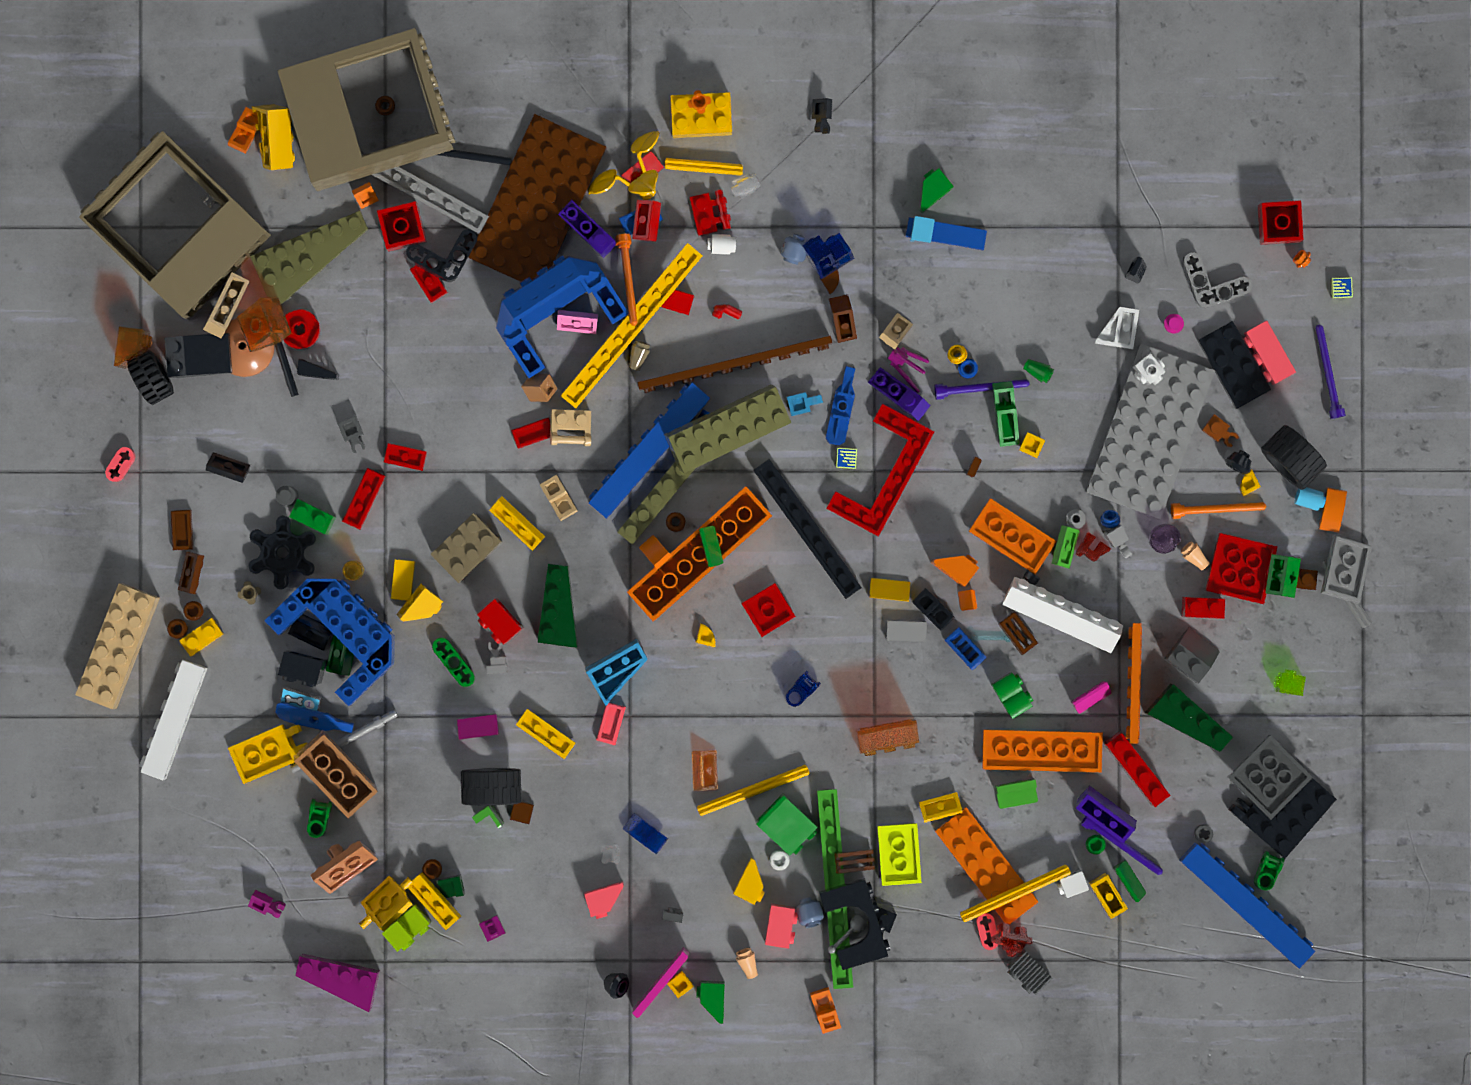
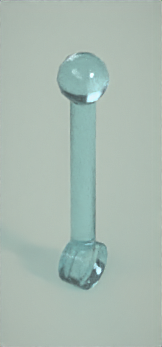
[971,634,1011,642]

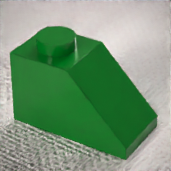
[920,168,954,213]
[696,981,725,1024]

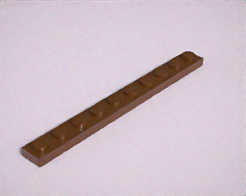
[637,335,833,393]

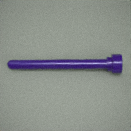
[1315,325,1346,419]
[934,379,1030,400]
[1080,816,1163,875]

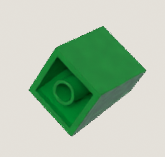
[755,793,818,856]

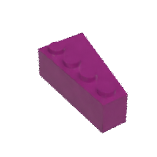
[295,954,380,1012]

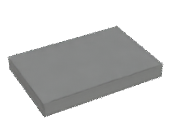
[1321,535,1372,604]

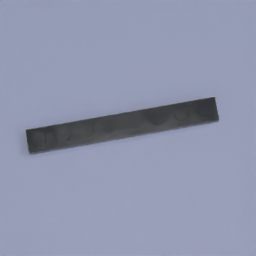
[753,459,862,599]

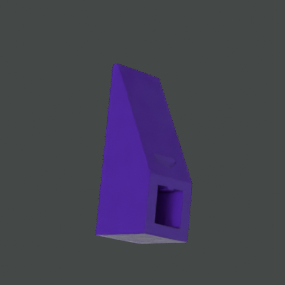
[558,200,616,259]
[868,367,930,421]

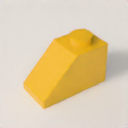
[396,584,443,622]
[733,857,765,905]

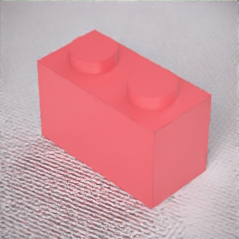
[765,903,798,949]

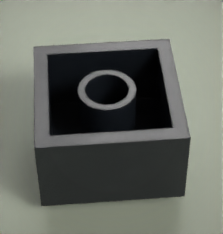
[278,651,327,687]

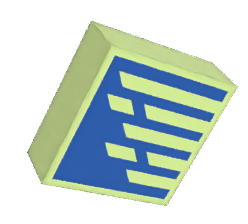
[1331,277,1353,298]
[836,448,857,469]

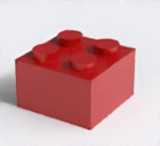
[1258,200,1304,245]
[377,201,427,252]
[477,598,524,645]

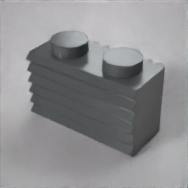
[1007,949,1053,995]

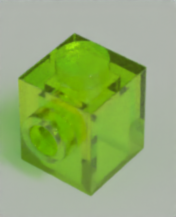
[1274,669,1306,696]

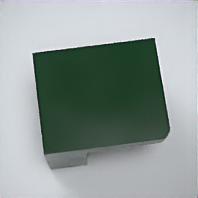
[436,874,466,898]

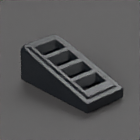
[1125,256,1147,284]
[297,359,339,380]

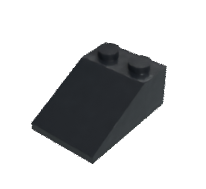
[165,333,232,378]

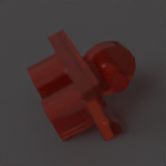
[991,923,1032,957]

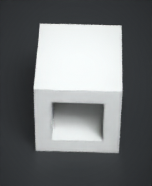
[1057,870,1089,898]

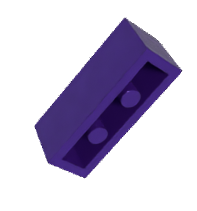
[1076,785,1137,843]

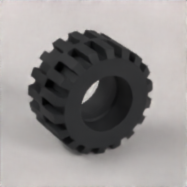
[127,350,174,405]

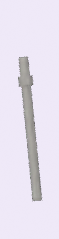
[290,709,398,773]

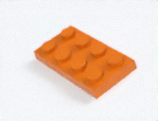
[968,498,1057,575]

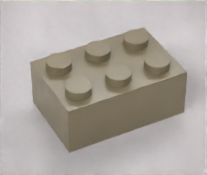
[431,513,503,583]

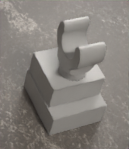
[1103,524,1132,559]
[486,642,508,675]

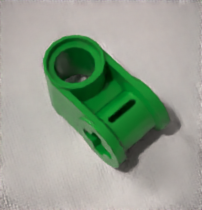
[307,798,332,838]
[1253,851,1285,890]

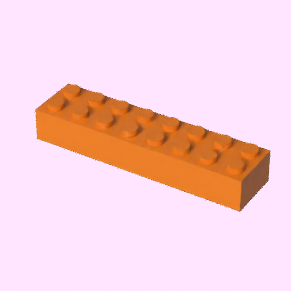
[627,486,772,622]

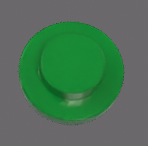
[1085,835,1106,855]

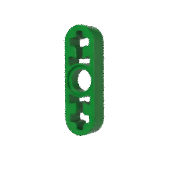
[432,638,475,687]

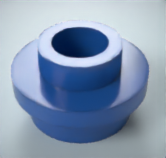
[958,359,978,379]
[1100,510,1120,528]

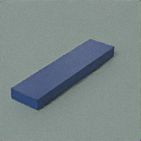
[905,217,987,251]

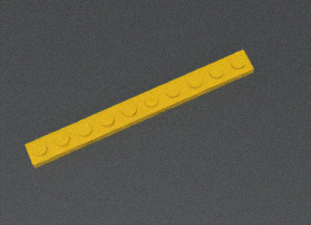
[561,243,703,408]

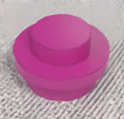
[1164,314,1184,334]

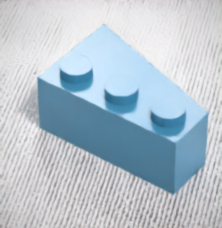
[585,639,648,706]

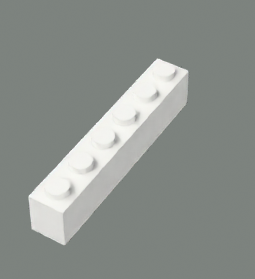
[1002,577,1123,653]
[140,660,208,780]

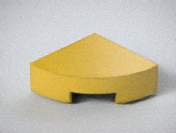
[1240,469,1261,496]
[696,623,716,647]

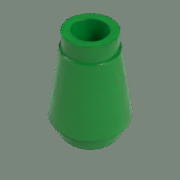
[1023,359,1054,383]

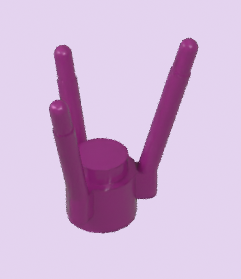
[888,346,929,393]

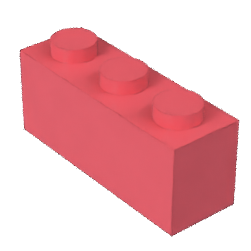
[1243,321,1296,385]

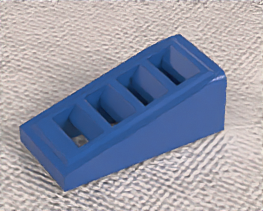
[945,627,987,671]

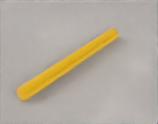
[697,765,810,816]
[960,865,1071,922]

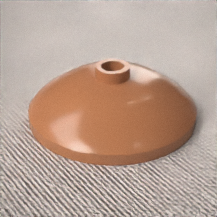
[225,317,275,377]

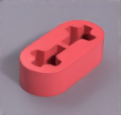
[105,447,135,482]
[976,912,999,950]

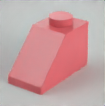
[584,881,624,919]

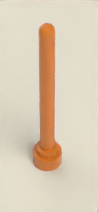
[615,234,638,326]
[1171,502,1266,519]

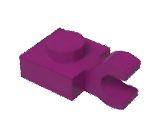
[248,890,286,918]

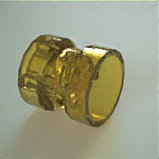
[342,561,364,581]

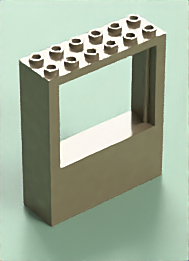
[277,28,456,191]
[79,131,271,320]

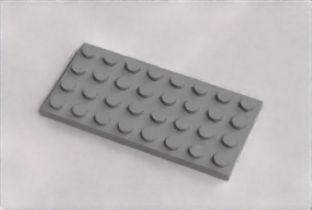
[1086,344,1215,520]

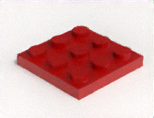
[1205,533,1278,604]

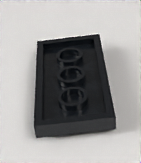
[1197,321,1271,409]

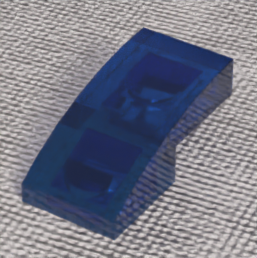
[623,813,669,854]

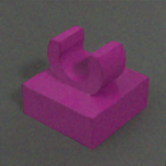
[479,915,506,942]

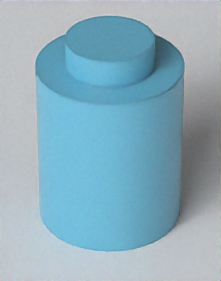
[1294,487,1326,511]

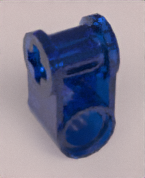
[785,670,821,707]

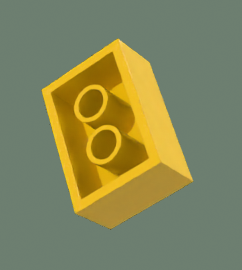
[671,92,732,138]

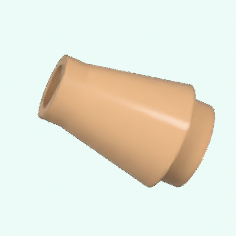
[1180,541,1210,571]
[736,948,758,979]

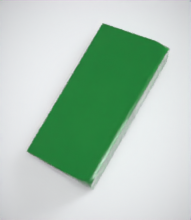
[699,526,723,567]
[326,634,354,676]
[1113,860,1146,902]

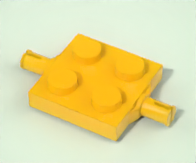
[358,875,413,931]

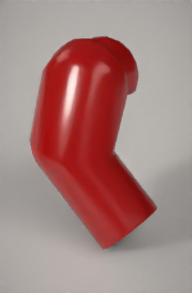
[712,304,742,319]

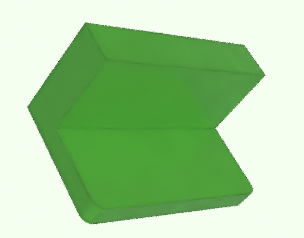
[995,778,1038,809]
[472,805,504,828]

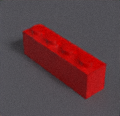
[1103,732,1171,807]

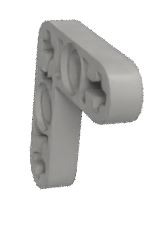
[1183,252,1252,308]

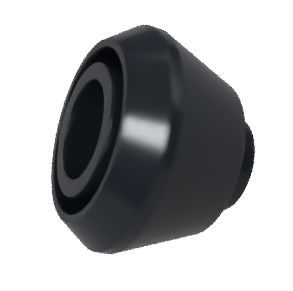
[1225,450,1252,475]
[604,973,629,999]

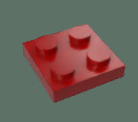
[741,583,796,637]

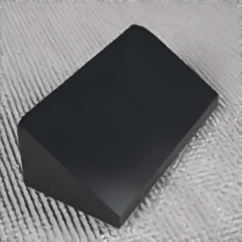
[288,614,332,651]

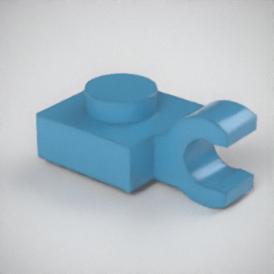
[787,392,823,416]

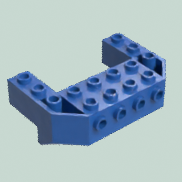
[496,255,629,378]
[264,578,395,706]

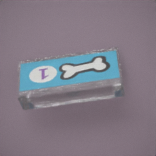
[279,686,323,711]

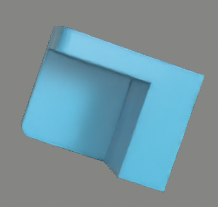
[910,216,935,243]

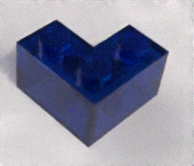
[802,233,855,279]

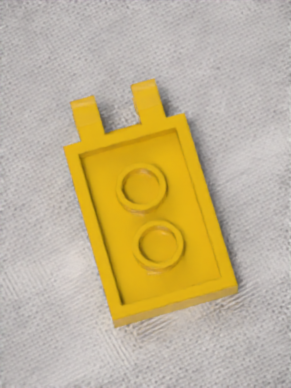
[228,724,308,784]

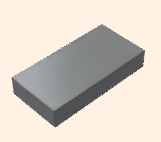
[886,621,927,642]

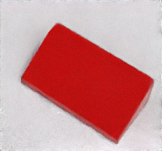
[621,151,664,184]
[632,200,661,242]
[661,290,694,316]

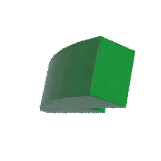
[992,381,1020,447]

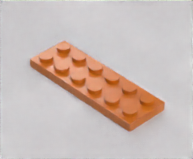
[1126,623,1142,744]
[982,729,1103,773]
[935,807,1038,926]

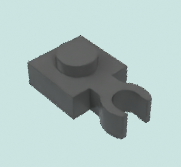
[337,416,365,453]

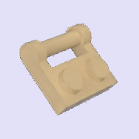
[550,409,591,446]

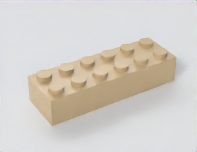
[75,583,160,709]

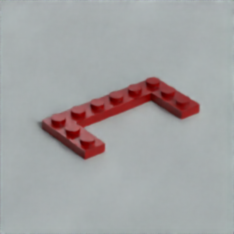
[826,404,935,537]

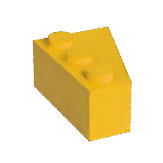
[252,104,295,170]

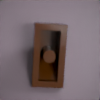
[829,294,857,343]

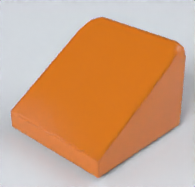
[958,589,977,611]

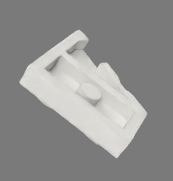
[1095,307,1139,350]

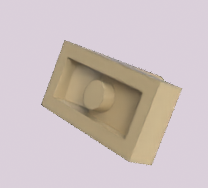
[879,313,913,349]

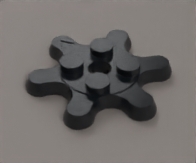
[248,515,316,590]

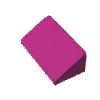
[1071,681,1112,714]
[457,714,499,740]

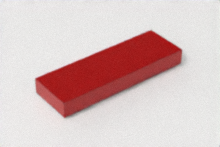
[342,468,386,530]

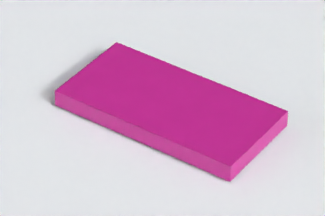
[632,947,689,1018]

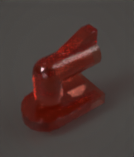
[1076,531,1111,562]

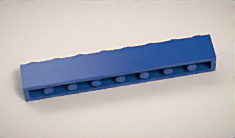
[588,383,710,519]
[1179,843,1315,969]

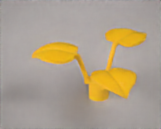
[588,131,660,200]

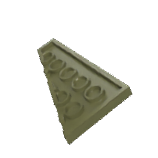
[250,211,369,311]

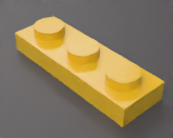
[489,496,545,551]
[516,708,576,759]
[408,872,461,930]

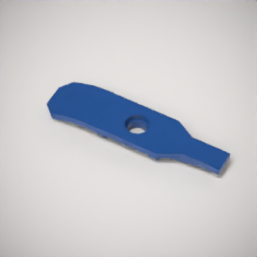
[826,366,855,446]
[276,701,354,733]

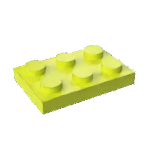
[877,823,922,886]

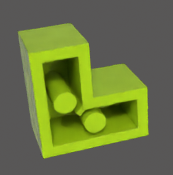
[382,904,431,952]

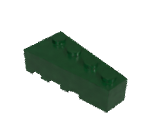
[538,564,578,648]
[1145,683,1233,752]

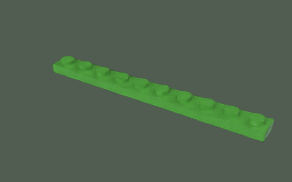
[817,789,853,989]

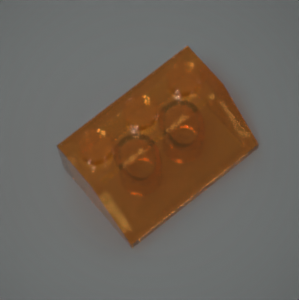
[855,718,919,756]

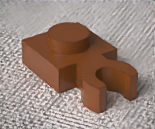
[1202,414,1239,448]

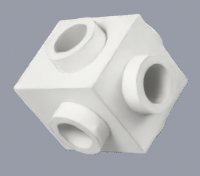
[1133,353,1165,386]

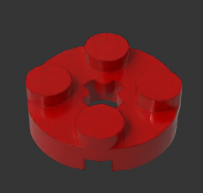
[280,309,320,349]

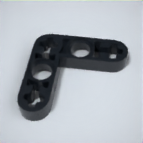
[405,229,477,282]

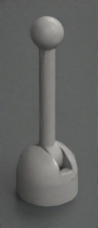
[828,915,867,953]

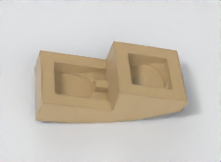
[540,475,578,521]

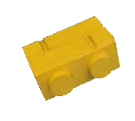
[1089,873,1128,919]

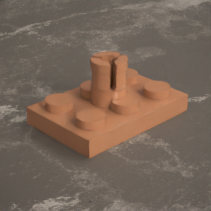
[310,840,378,894]

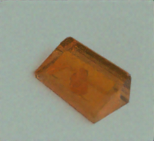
[692,750,718,791]

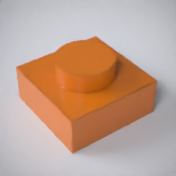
[352,182,379,209]

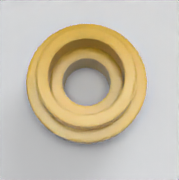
[947,345,967,364]

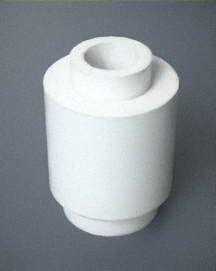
[707,234,736,255]

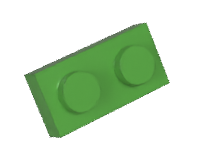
[1051,525,1080,569]

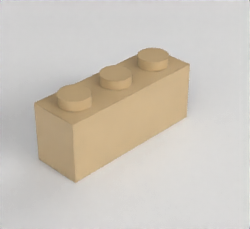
[203,272,250,338]

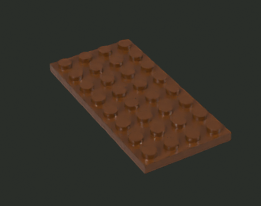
[468,114,607,282]

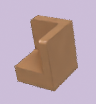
[521,374,557,402]

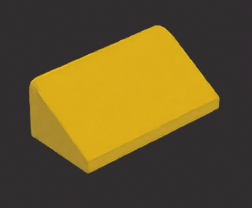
[869,578,910,602]

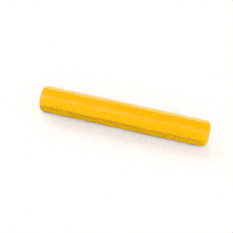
[665,158,743,175]

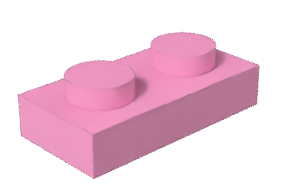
[557,310,598,334]

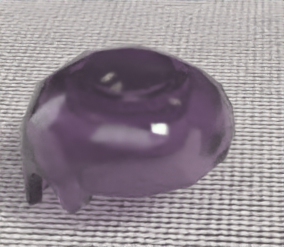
[1149,524,1181,554]

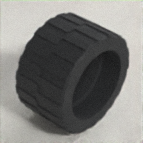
[1261,425,1327,490]
[461,768,521,806]

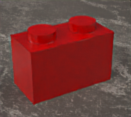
[1181,597,1225,619]

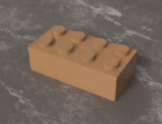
[293,730,378,818]

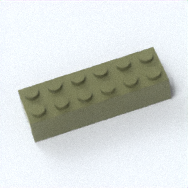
[664,384,791,473]

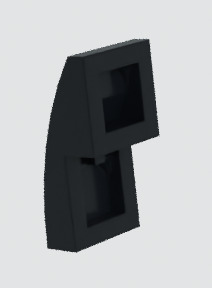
[912,588,955,631]

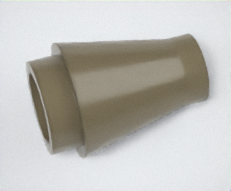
[629,340,651,371]

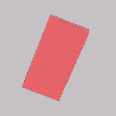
[596,702,626,745]

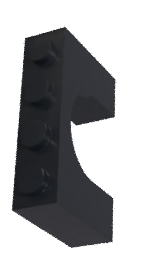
[819,878,890,970]

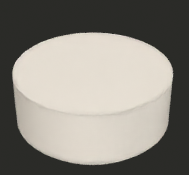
[770,850,789,870]

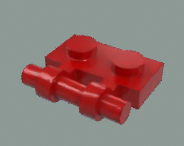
[690,190,731,236]

